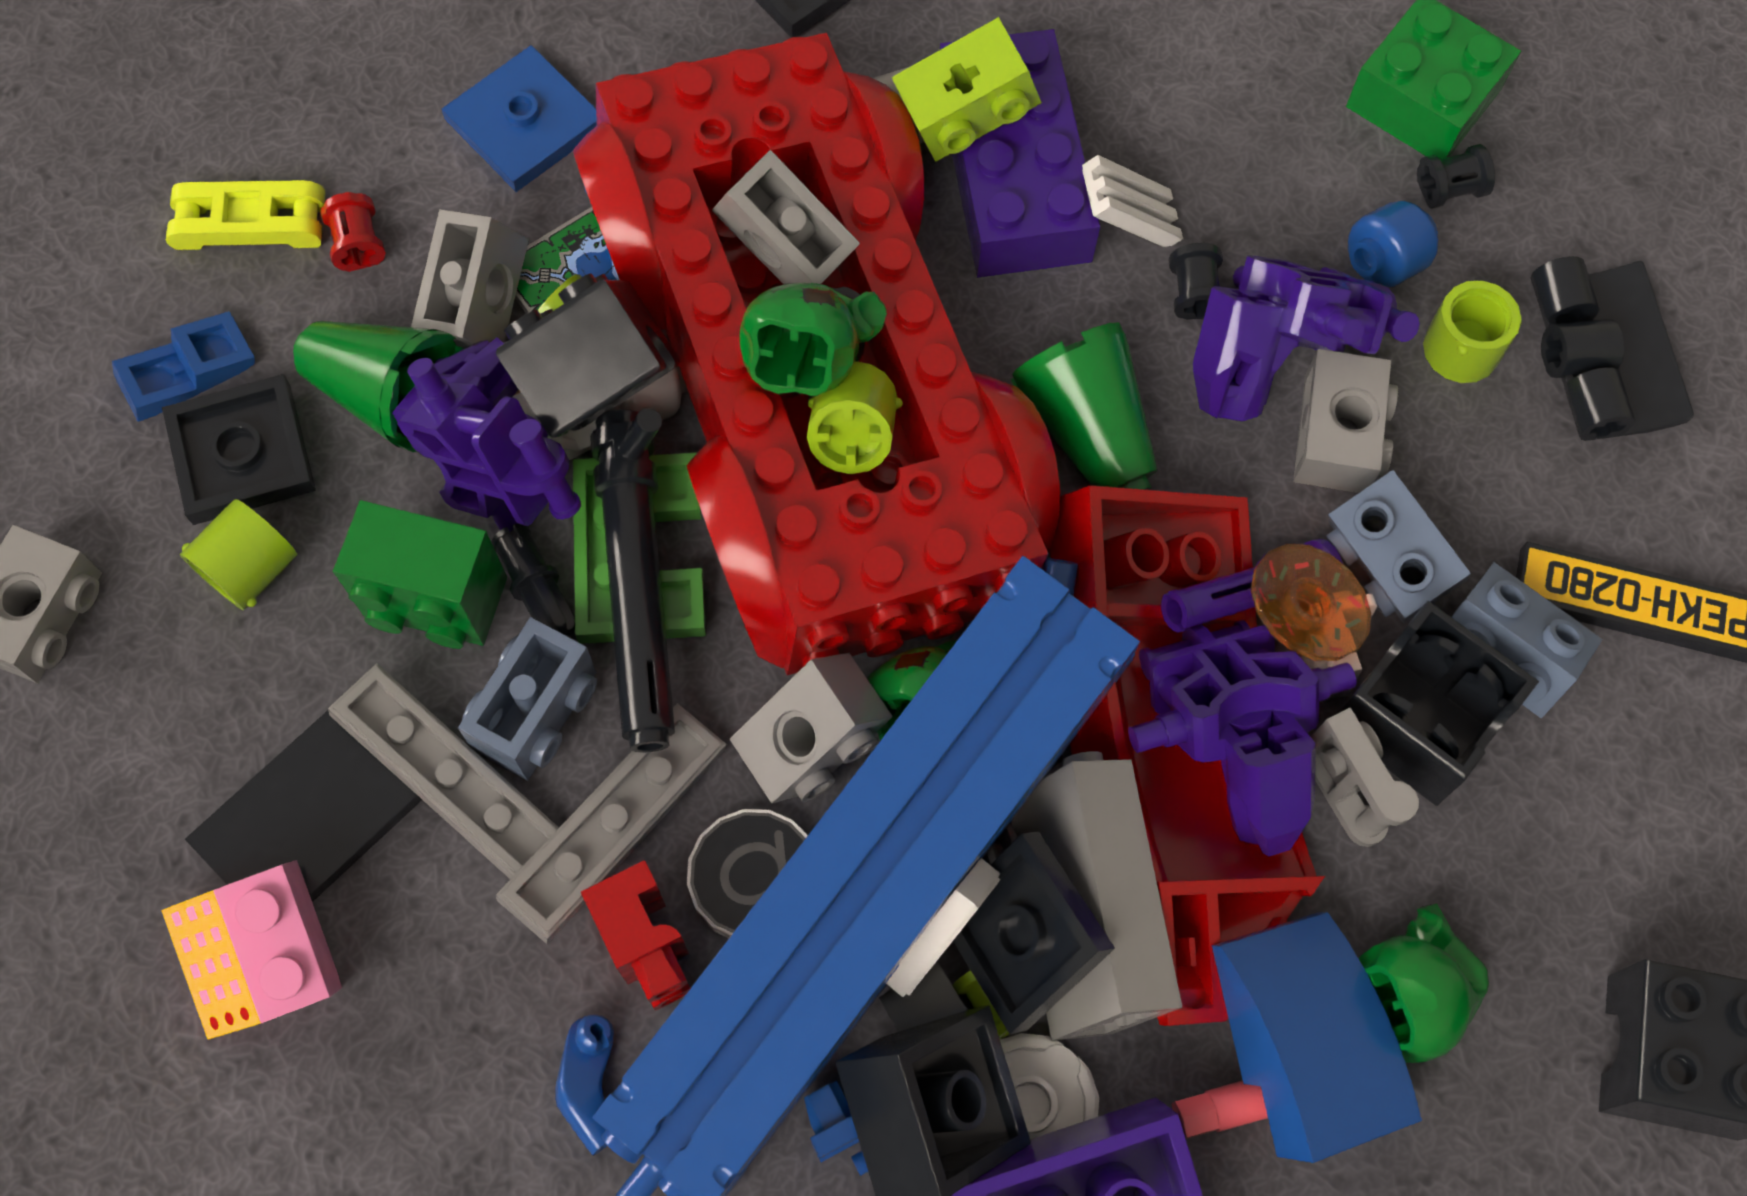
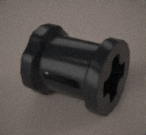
[1417,144,1495,209]
[1168,242,1223,320]

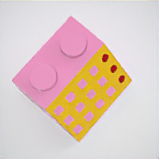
[161,860,342,1040]

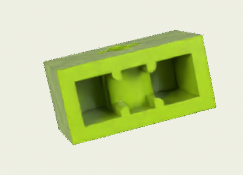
[891,17,1042,162]

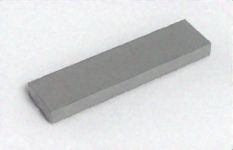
[328,663,559,879]
[496,703,727,944]

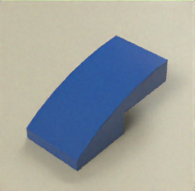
[112,311,255,422]

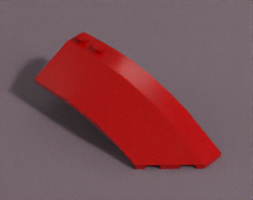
[1050,485,1325,1026]

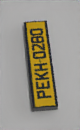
[1516,541,1747,663]

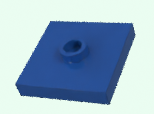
[441,45,597,192]

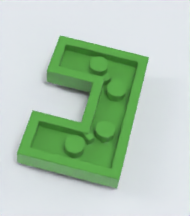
[573,453,706,644]

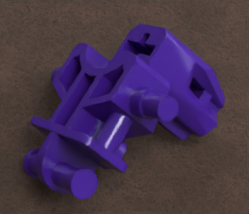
[1193,255,1420,421]
[392,337,581,531]
[1128,620,1356,857]

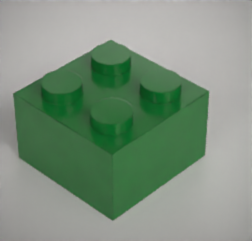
[1346,0,1521,159]
[333,500,508,649]

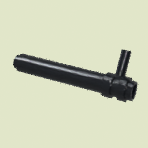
[590,408,675,753]

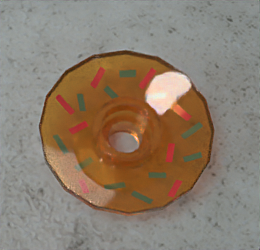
[1251,544,1371,661]

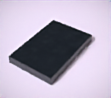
[185,710,422,902]

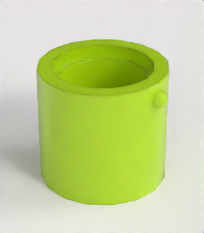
[1423,281,1522,383]
[807,361,903,474]
[180,499,298,611]

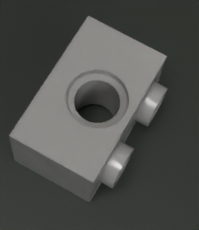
[712,150,860,284]
[411,209,529,348]
[1293,349,1398,493]
[0,525,102,684]
[730,653,893,804]

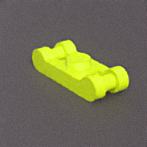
[165,180,326,250]

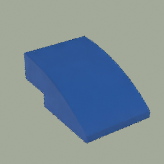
[1212,912,1422,1163]

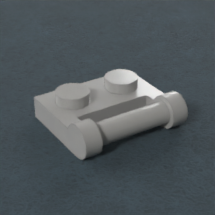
[1311,708,1419,847]

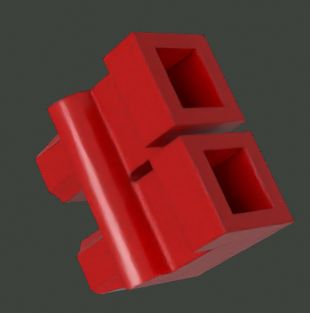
[581,860,691,1011]

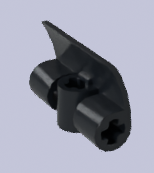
[1530,256,1694,441]

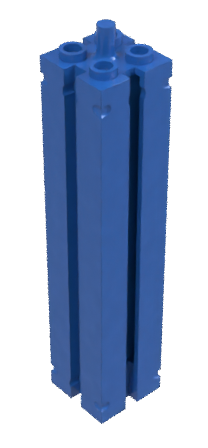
[592,556,1140,1196]

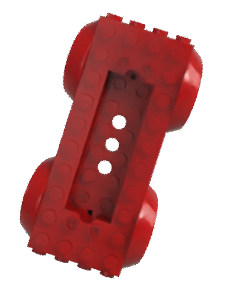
[573,33,1060,676]

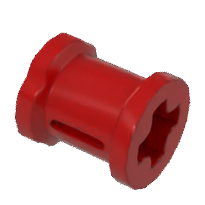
[320,192,386,272]

